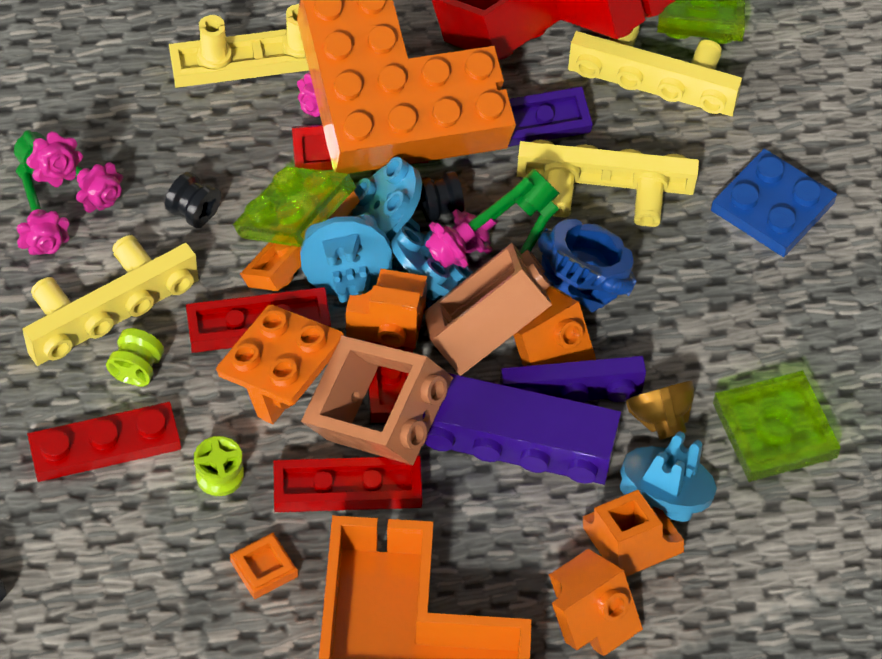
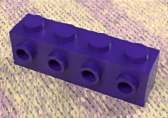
[423,373,621,485]

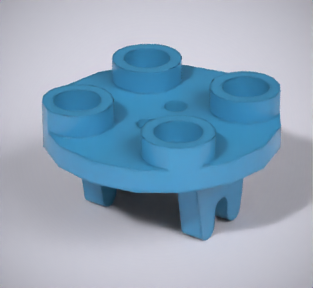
[352,157,422,240]
[300,215,392,303]
[391,226,473,308]
[619,431,717,522]

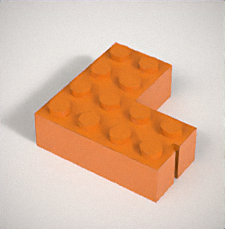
[297,0,516,176]
[319,515,532,659]

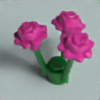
[14,130,123,255]
[425,168,560,268]

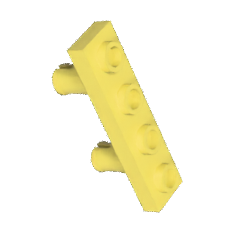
[169,4,309,88]
[568,25,742,116]
[517,140,699,227]
[22,235,199,366]

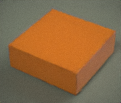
[230,532,298,600]

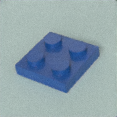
[711,148,837,257]

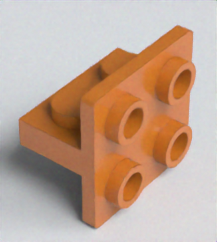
[216,305,344,424]

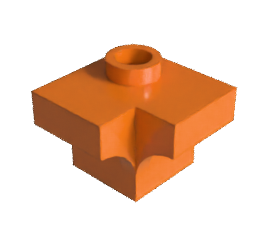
[346,268,427,349]
[513,287,596,366]
[583,490,684,577]
[549,549,643,656]

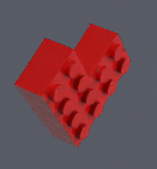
[432,0,676,60]

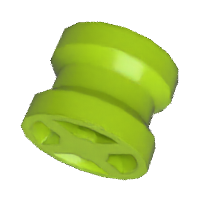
[106,328,164,387]
[194,436,244,496]

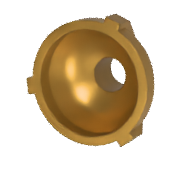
[626,381,695,440]

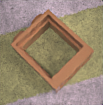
[424,243,552,376]
[301,335,453,465]

